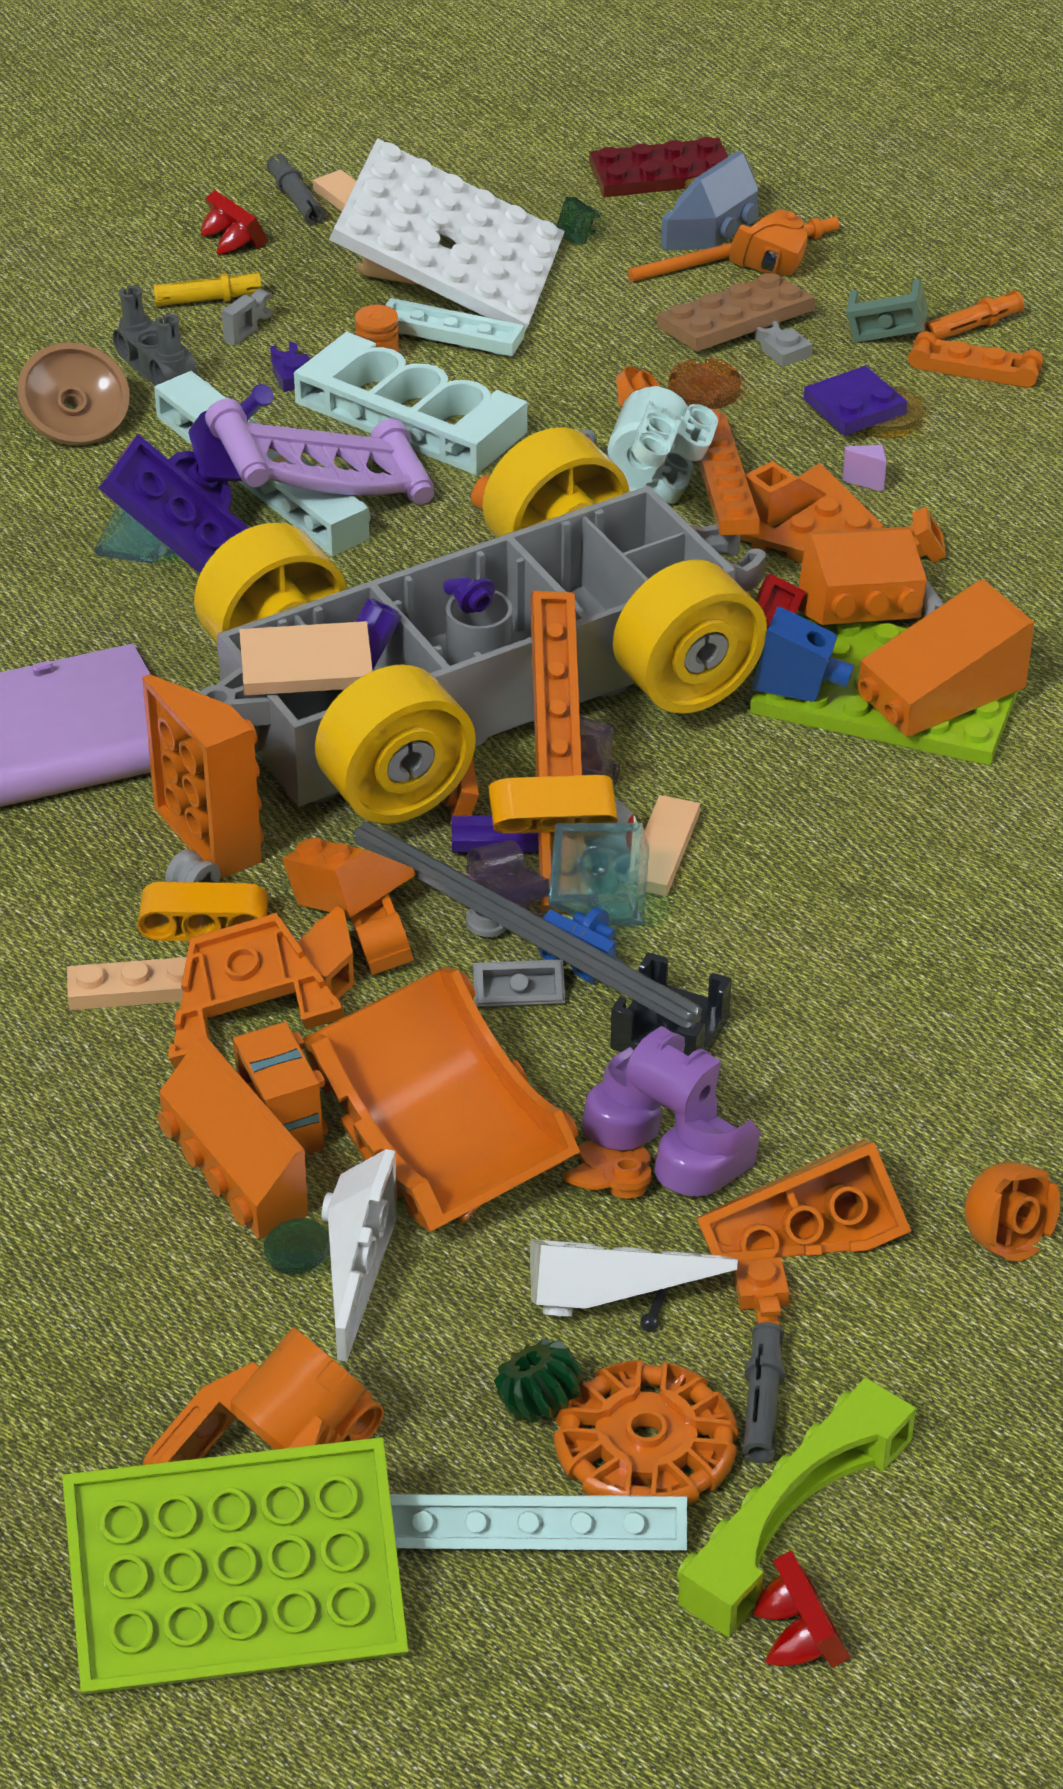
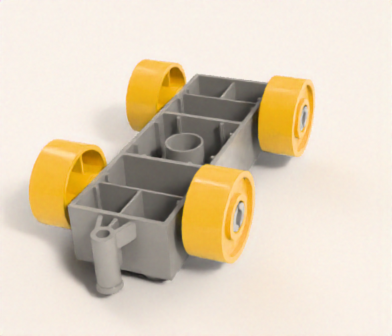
[194,427,767,824]

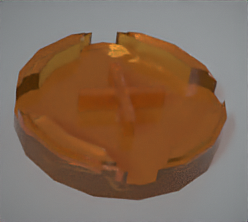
[668,358,741,409]

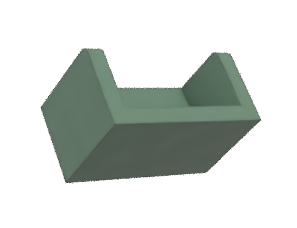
[846,279,928,343]

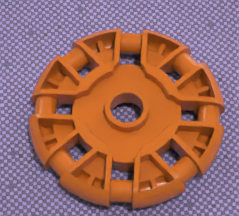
[553,1360,739,1506]

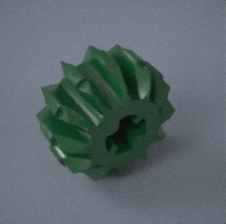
[494,1338,585,1423]

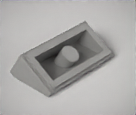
[473,959,565,1008]

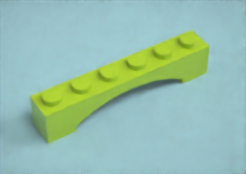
[677,1377,916,1638]

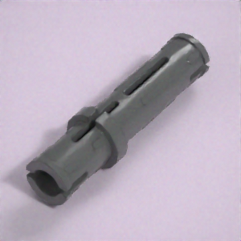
[267,154,325,225]
[742,1322,785,1463]

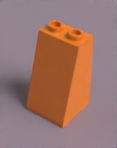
[857,579,1034,737]

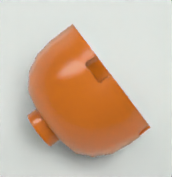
[965,1161,1060,1262]

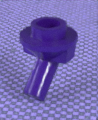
[443,577,495,614]

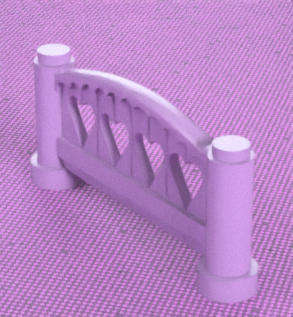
[205,399,434,505]

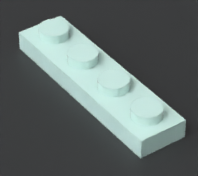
[386,298,525,356]

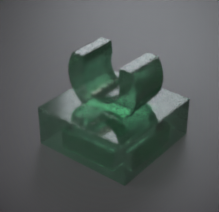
[556,197,601,244]

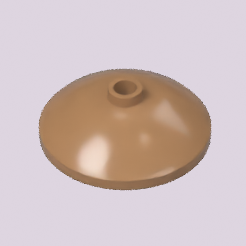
[17,342,130,446]

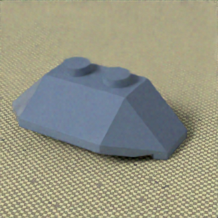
[661,151,759,250]

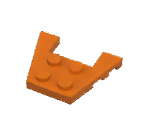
[740,464,884,563]
[168,913,345,1069]

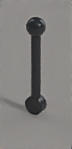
[640,1287,670,1332]

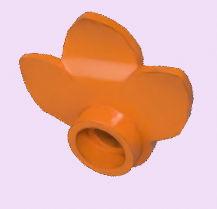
[562,1140,652,1199]

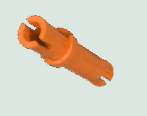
[925,290,1024,340]

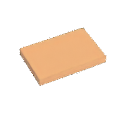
[239,621,373,696]

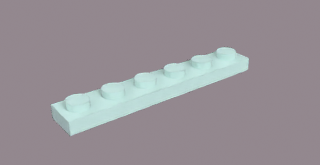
[390,1494,687,1550]

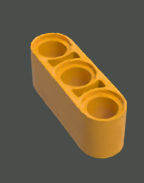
[488,775,618,834]
[137,882,269,941]

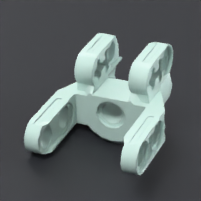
[607,386,718,504]

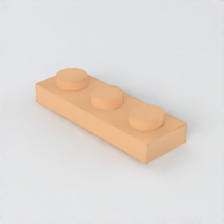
[67,957,186,1010]

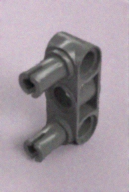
[113,285,197,386]

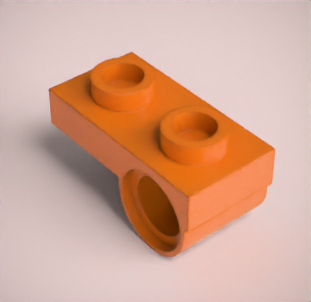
[349,894,414,975]

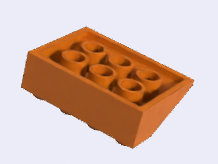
[142,674,264,879]

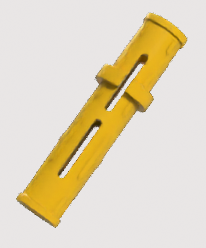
[153,272,262,307]

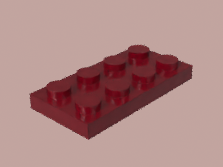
[589,137,728,198]

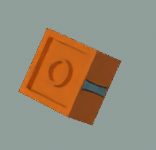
[233,1022,328,1155]

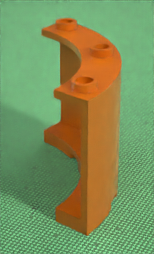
[302,967,580,1232]

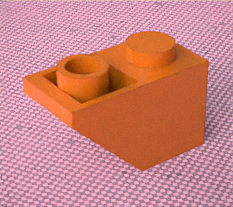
[745,461,824,527]
[294,906,354,999]

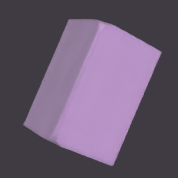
[842,445,886,491]

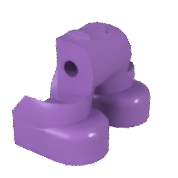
[581,1026,761,1196]

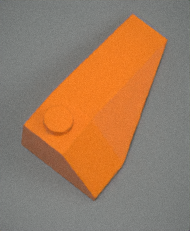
[696,1139,911,1261]

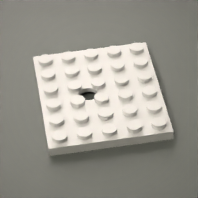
[329,138,565,331]

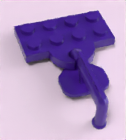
[98,384,273,573]

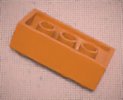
[157,1036,308,1240]

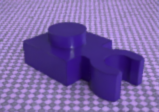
[270,342,310,392]

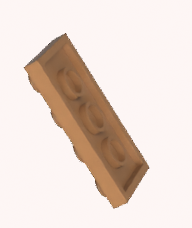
[656,273,815,352]

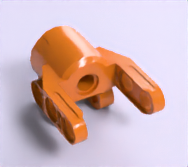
[143,1327,384,1465]

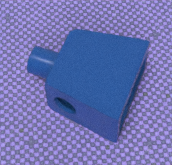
[751,606,854,702]

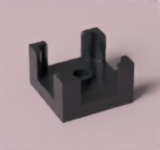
[610,952,732,1056]

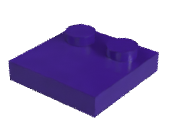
[804,365,908,436]

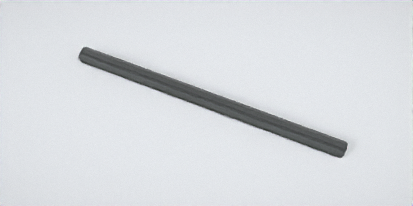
[354,822,702,1029]

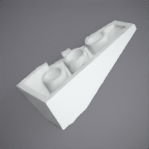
[530,1239,738,1316]

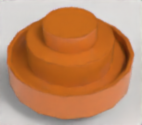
[616,366,660,407]

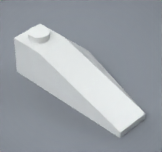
[322,1149,398,1362]

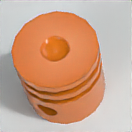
[355,304,399,353]

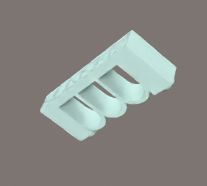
[294,332,527,476]

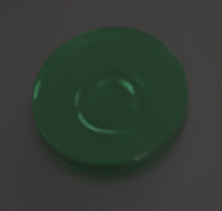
[264,1218,330,1274]

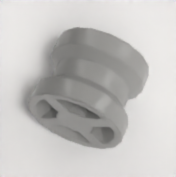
[165,849,221,883]

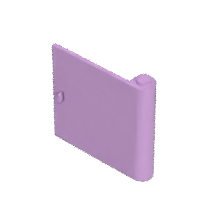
[0,644,151,807]

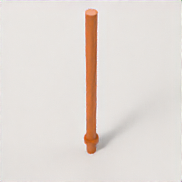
[628,216,840,282]

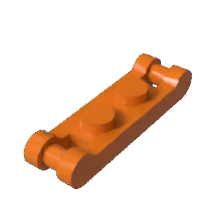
[908,331,1044,387]

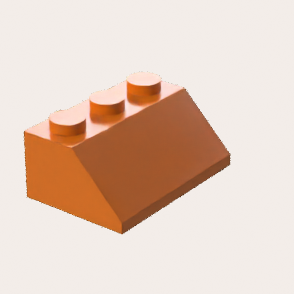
[798,527,927,625]

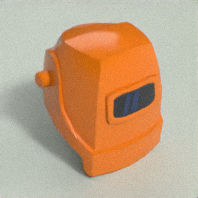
[729,209,808,276]

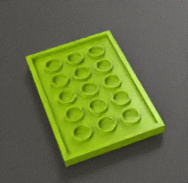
[750,610,1019,765]
[62,1437,409,1695]

